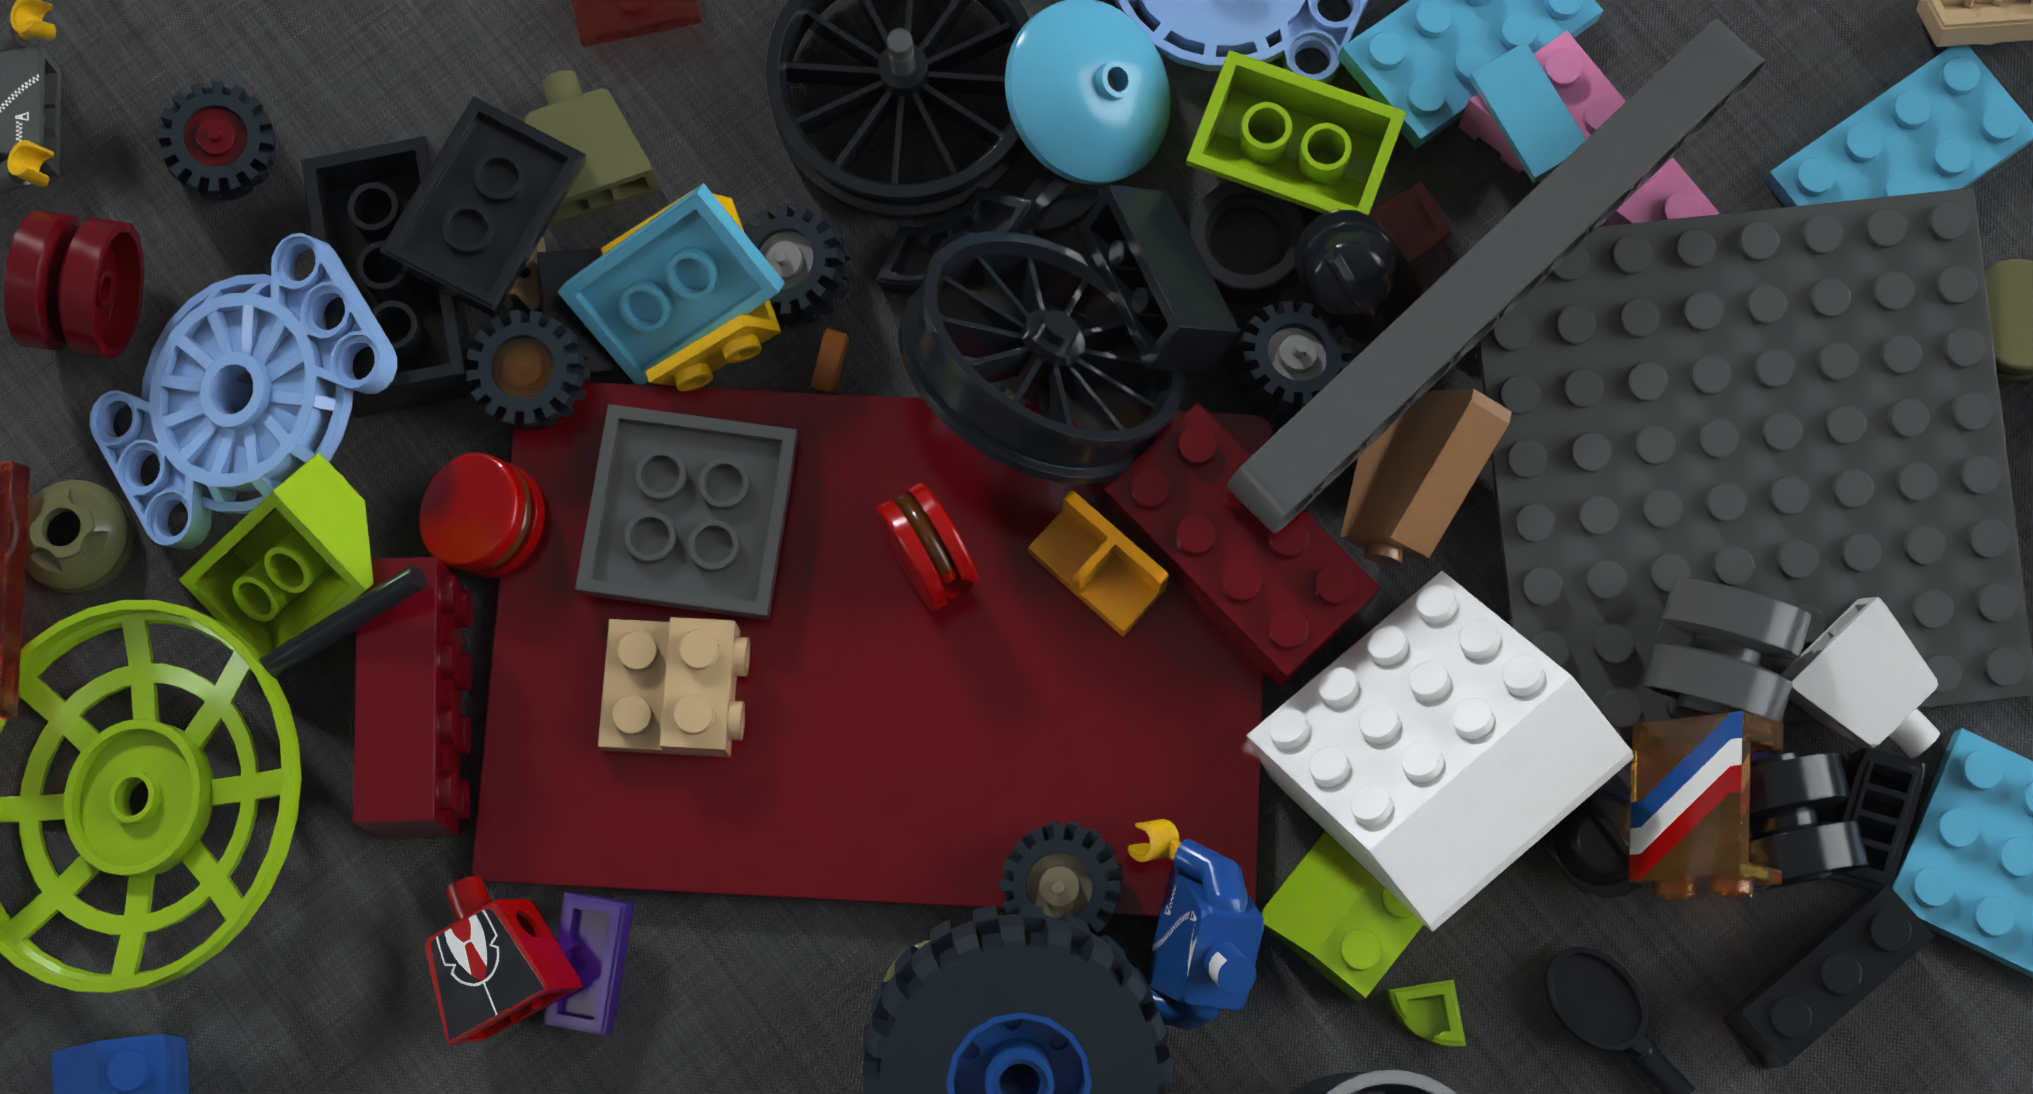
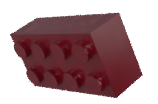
[1102,403,1381,689]
[353,557,473,839]

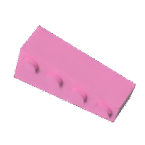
[1458,30,1720,227]

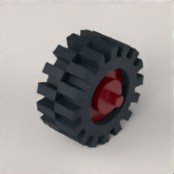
[157,81,276,201]

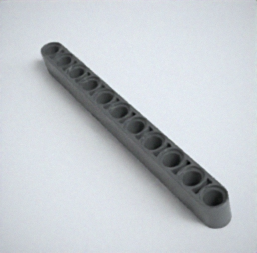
[1226,18,1766,534]

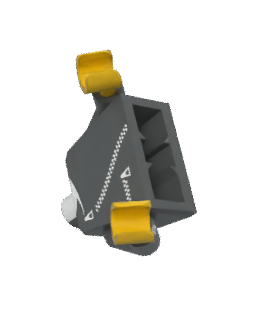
[0,0,61,194]

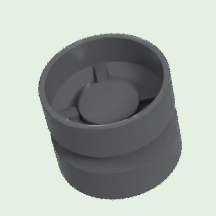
[1643,577,1812,725]

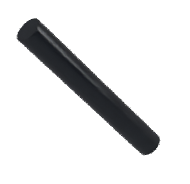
[259,565,428,678]

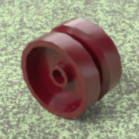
[3,210,144,358]

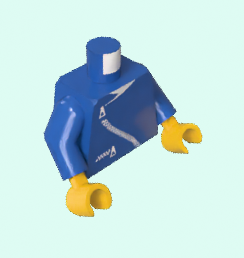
[1128,819,1264,1030]

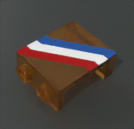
[1629,711,1783,901]

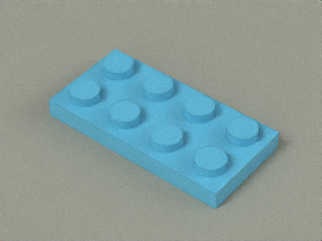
[1337,0,1604,149]
[1764,45,2033,207]

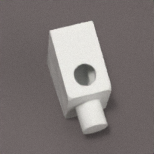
[1780,597,1940,758]

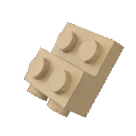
[598,617,750,757]

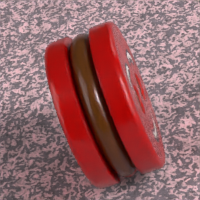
[419,453,545,578]
[875,482,979,611]

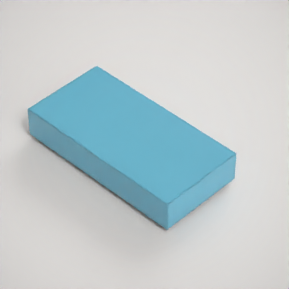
[1470,42,1586,184]

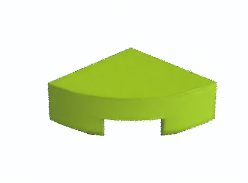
[1386,979,1466,1047]

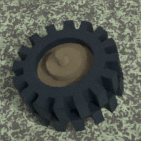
[999,821,1123,934]

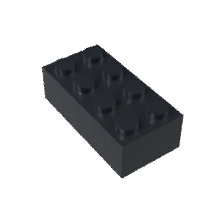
[301,136,475,418]

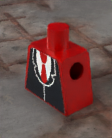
[424,875,583,1045]

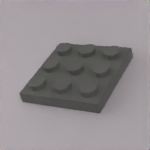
[575,404,799,621]

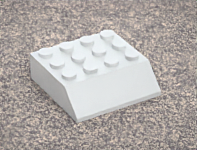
[1246,571,1634,932]

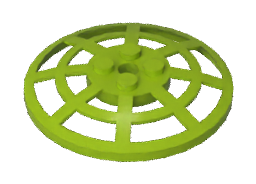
[0,600,302,994]

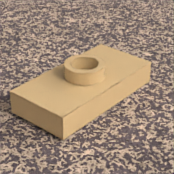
[1916,0,2033,47]

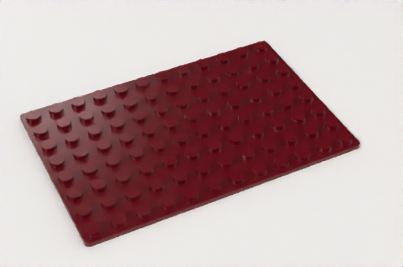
[472,379,1271,917]

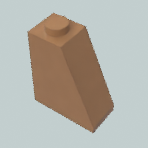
[1340,389,1512,566]

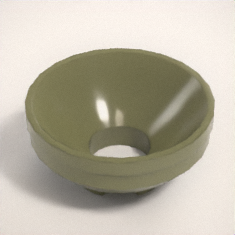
[15,480,136,595]

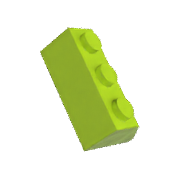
[1186,50,1407,215]
[178,452,374,657]
[1260,831,1424,1003]

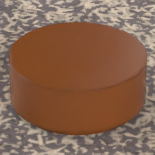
[811,327,850,393]

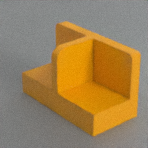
[1028,490,1169,637]

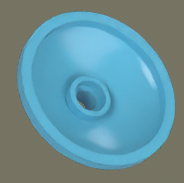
[1005,0,1171,185]

